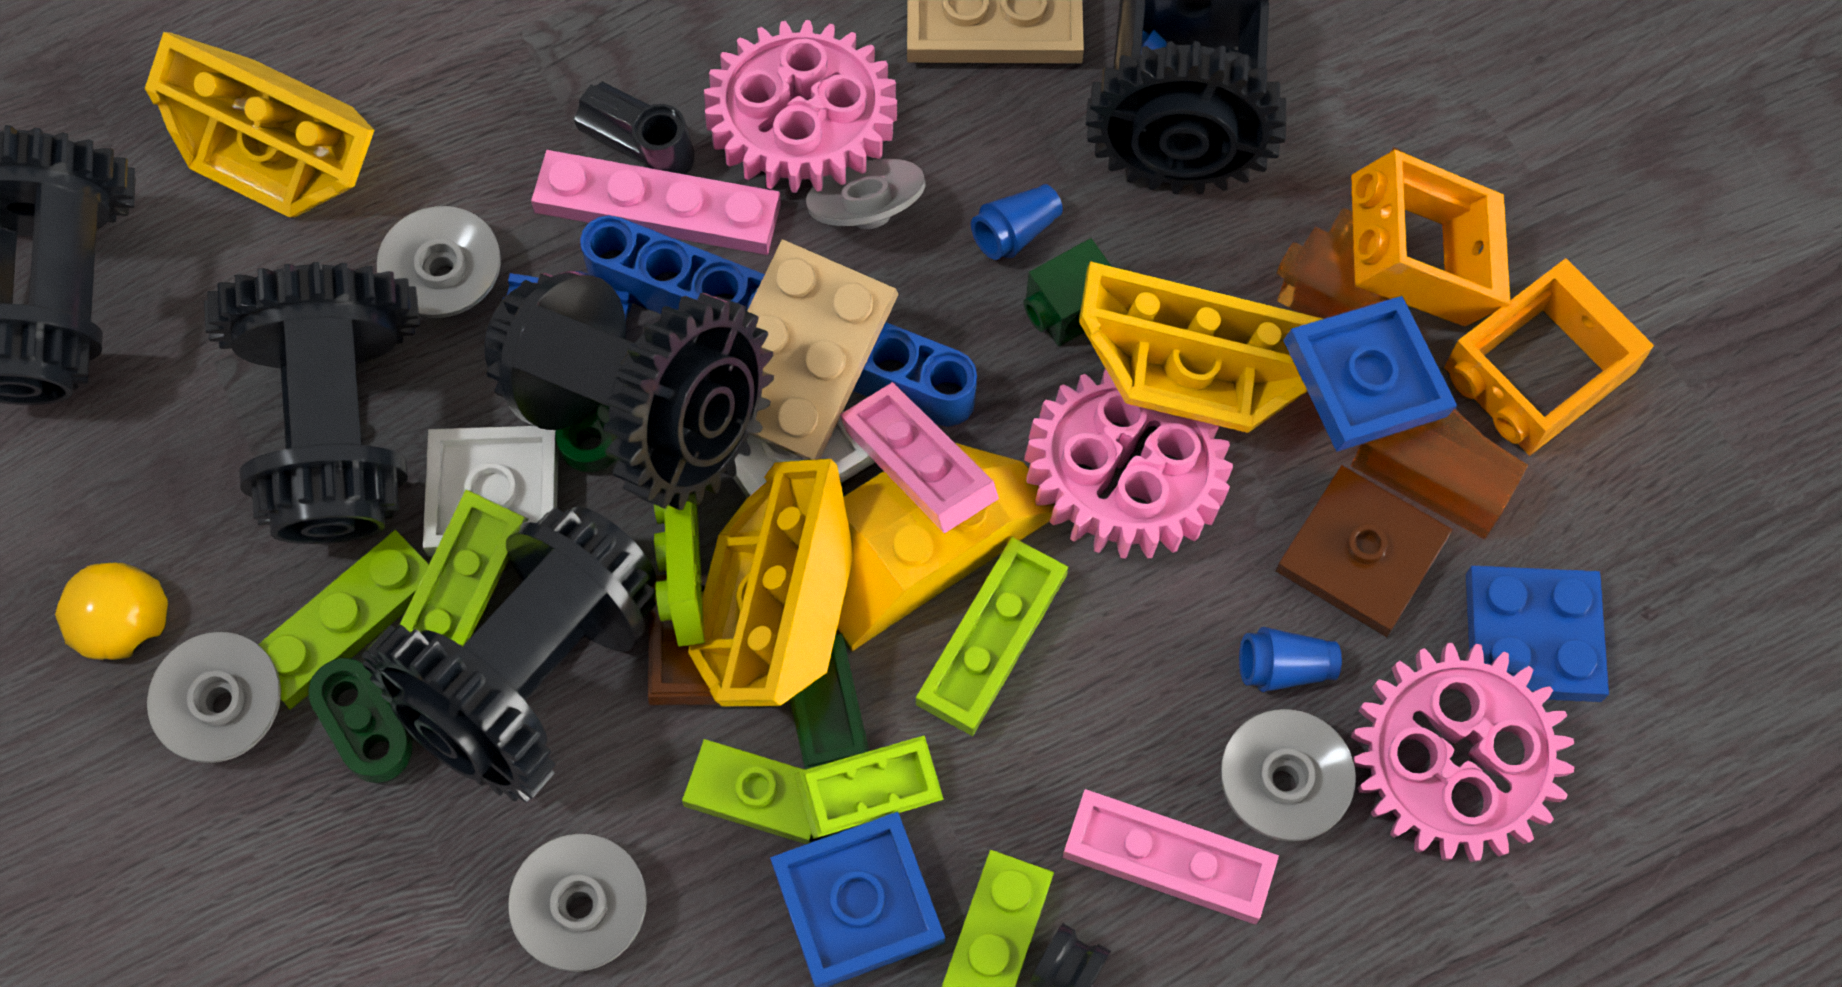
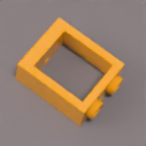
[1351,149,1511,327]
[1444,258,1654,456]

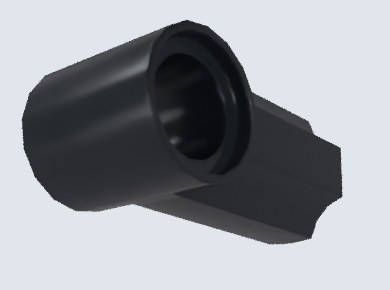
[574,81,694,175]

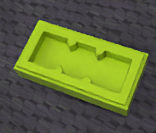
[795,735,944,839]
[682,739,813,844]

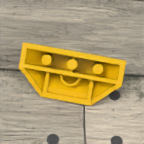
[145,32,375,218]
[1079,261,1322,433]
[837,443,1055,651]
[688,459,853,706]

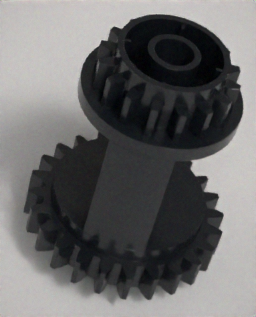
[1085,0,1287,194]
[0,125,136,405]
[204,262,420,544]
[484,271,774,510]
[362,507,656,803]

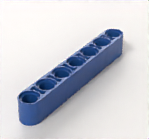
[580,215,977,427]

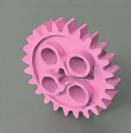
[704,20,897,193]
[1024,369,1233,559]
[1351,643,1574,862]

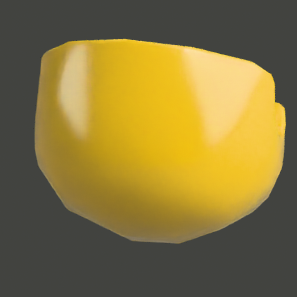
[55,563,168,660]

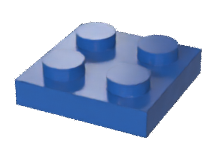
[1283,296,1457,452]
[1466,566,1609,702]
[770,812,945,987]

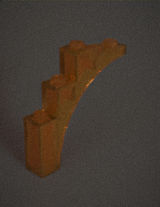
[1276,146,1529,539]

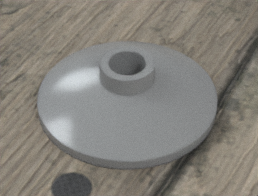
[806,159,926,229]
[377,206,501,318]
[147,632,281,763]
[1221,709,1356,841]
[508,834,647,972]

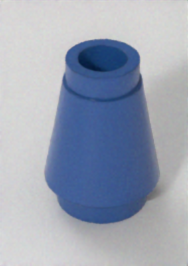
[971,184,1063,260]
[1239,627,1342,692]

